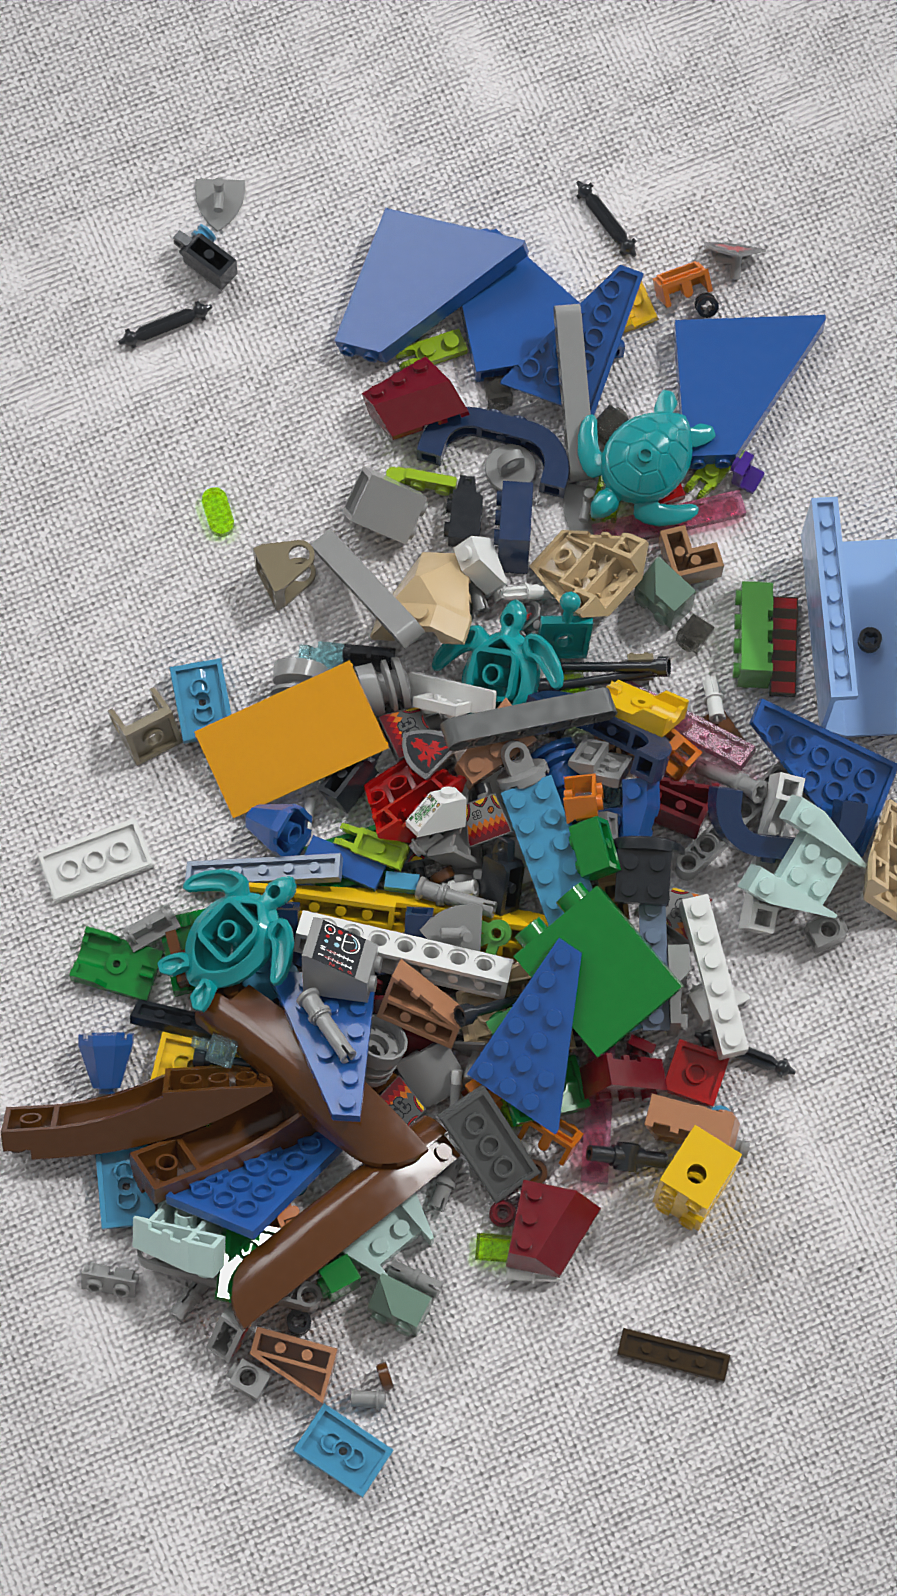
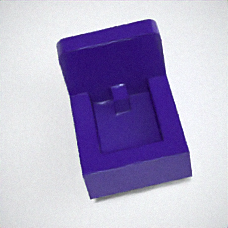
[730,451,765,494]

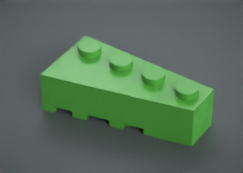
[732,581,773,689]

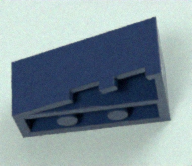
[493,481,533,574]

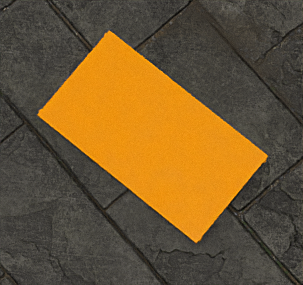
[194,660,389,818]

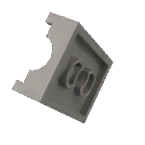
[667,944,690,1037]

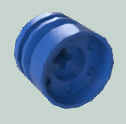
[530,737,581,789]

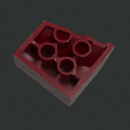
[361,356,470,440]
[506,1180,601,1278]

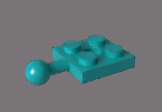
[537,591,593,659]

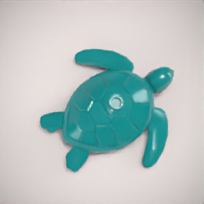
[578,390,716,527]
[432,599,564,714]
[158,869,297,1012]

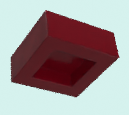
[626,1034,656,1059]

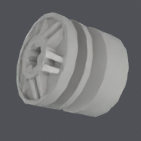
[354,656,411,717]
[271,657,328,696]
[365,1014,408,1087]

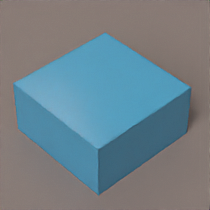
[384,871,420,895]

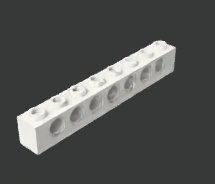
[294,910,514,999]

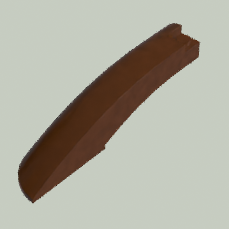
[195,983,429,1167]
[1,1065,273,1160]
[130,1071,397,1205]
[231,1116,461,1329]

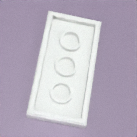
[36,818,154,904]

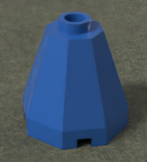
[245,804,312,857]
[78,1032,134,1094]

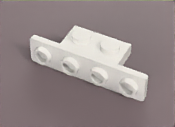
[408,672,496,719]

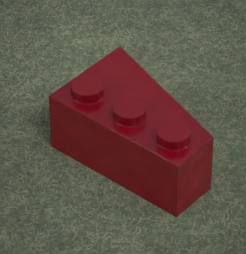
[636,776,720,840]
[579,1053,667,1103]

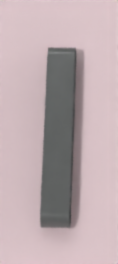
[440,687,618,752]

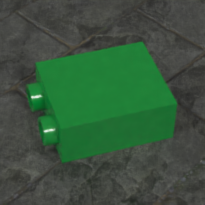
[513,882,684,1057]

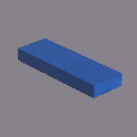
[304,835,386,891]

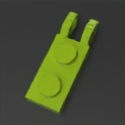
[395,328,468,370]
[683,451,745,503]
[386,466,458,496]
[333,823,410,872]

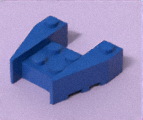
[557,778,660,855]

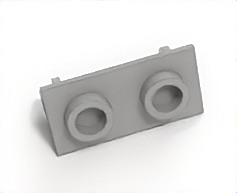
[122,904,181,953]
[81,1262,139,1298]

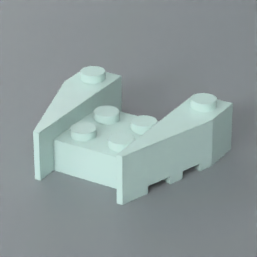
[738,795,867,918]
[339,1192,434,1280]
[132,1200,225,1278]

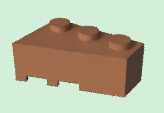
[454,698,537,791]
[376,959,461,1049]
[644,1094,740,1149]
[250,1327,340,1403]

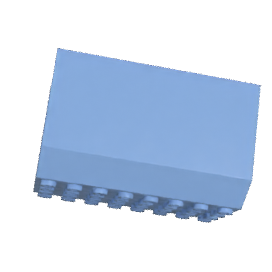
[801,497,897,738]

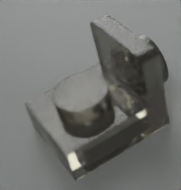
[483,375,513,411]
[675,613,715,654]

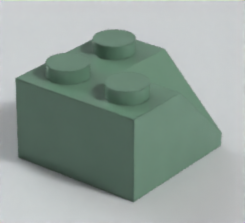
[634,556,696,630]
[367,1273,432,1337]

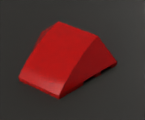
[364,758,467,843]

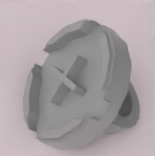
[485,444,536,491]
[496,740,549,791]

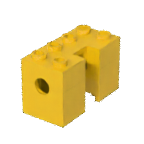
[652,1125,742,1231]

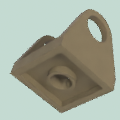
[253,540,316,611]
[107,687,183,766]

